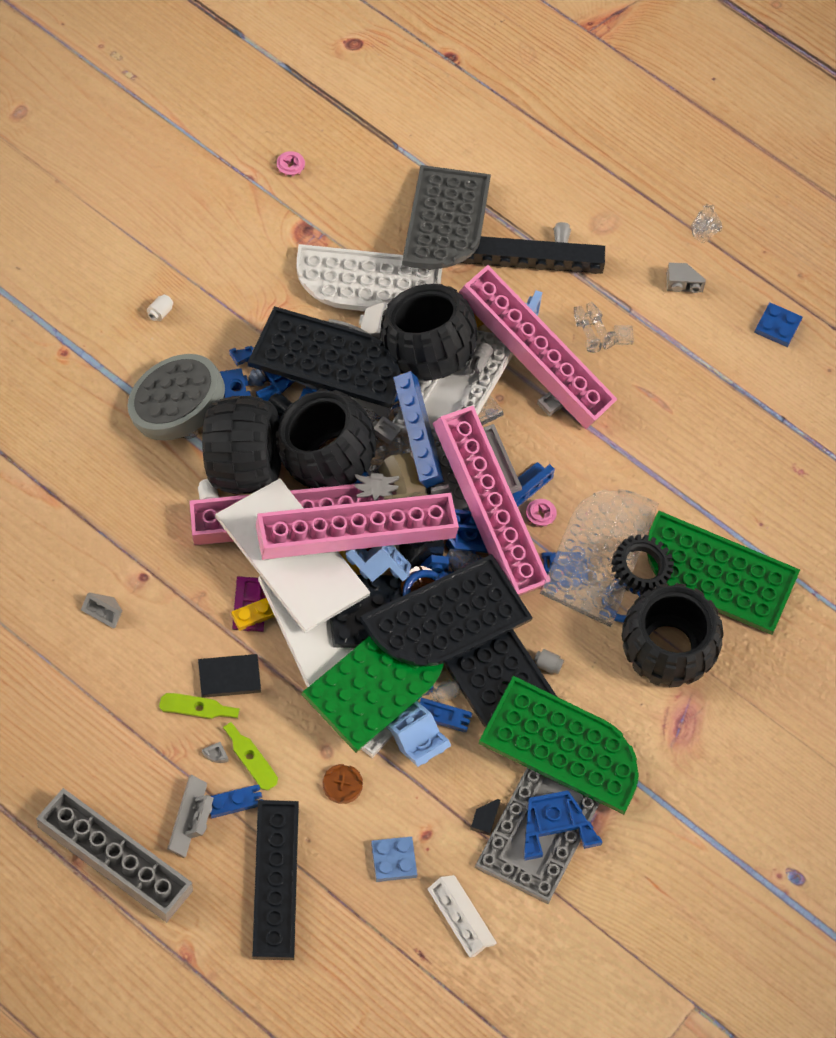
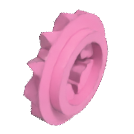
[277,151,305,176]
[526,499,557,527]

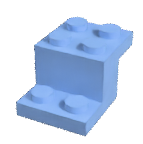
[346,545,411,582]
[386,701,451,767]

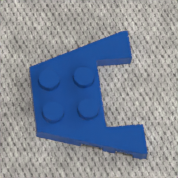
[229,346,295,401]
[524,790,603,861]

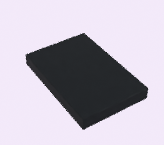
[198,654,261,698]

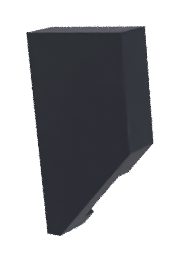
[470,799,501,836]

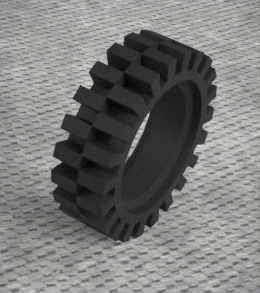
[611,534,674,595]

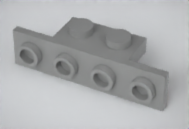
[167,775,214,858]

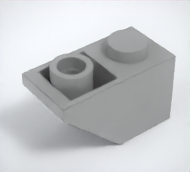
[666,262,706,293]

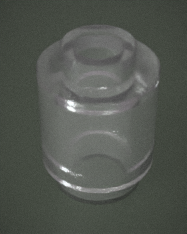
[429,679,460,703]

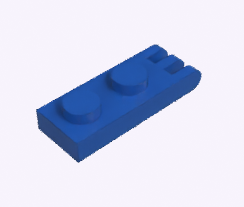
[420,697,473,732]
[210,785,263,819]

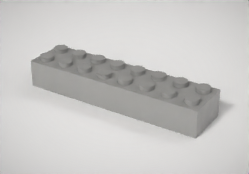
[36,788,193,923]

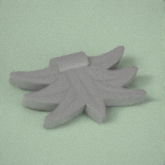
[354,473,399,501]

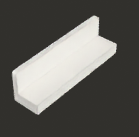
[428,875,497,958]

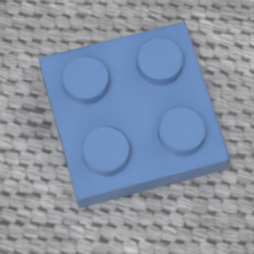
[371,837,417,882]

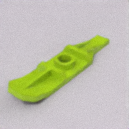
[159,693,240,719]
[223,722,278,791]

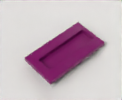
[232,576,266,632]

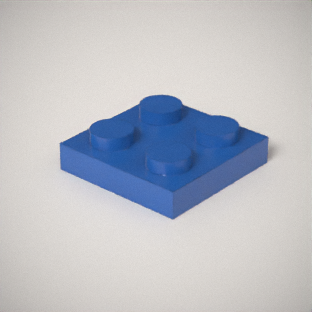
[754,302,803,348]

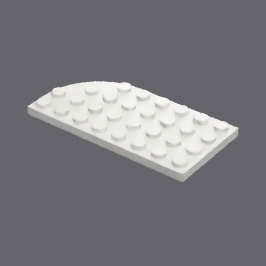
[296,244,442,311]

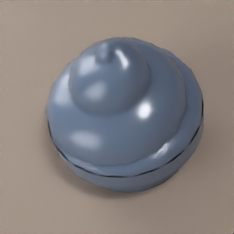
[248,369,267,387]

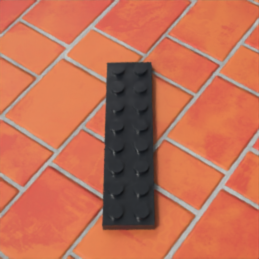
[252,800,299,960]

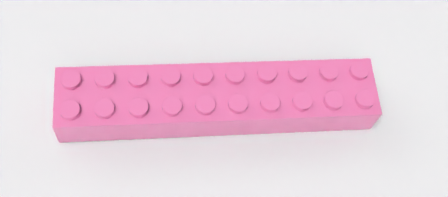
[459,265,617,429]
[433,406,550,596]
[190,483,384,545]
[256,493,459,560]

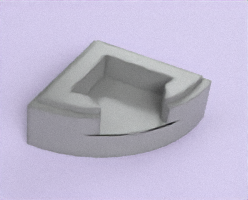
[202,742,229,763]

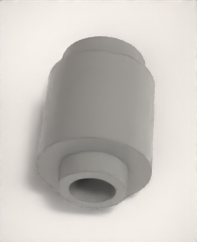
[534,649,564,674]

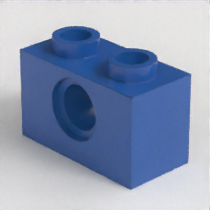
[220,368,251,399]

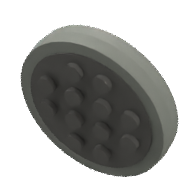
[128,354,225,440]

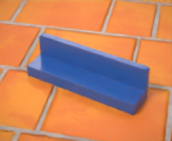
[512,462,555,507]

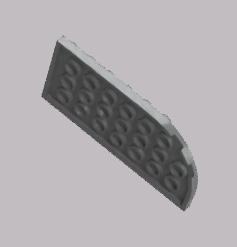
[402,165,491,270]

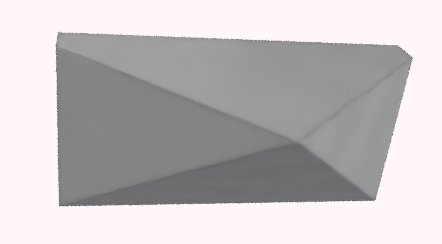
[81,592,122,628]

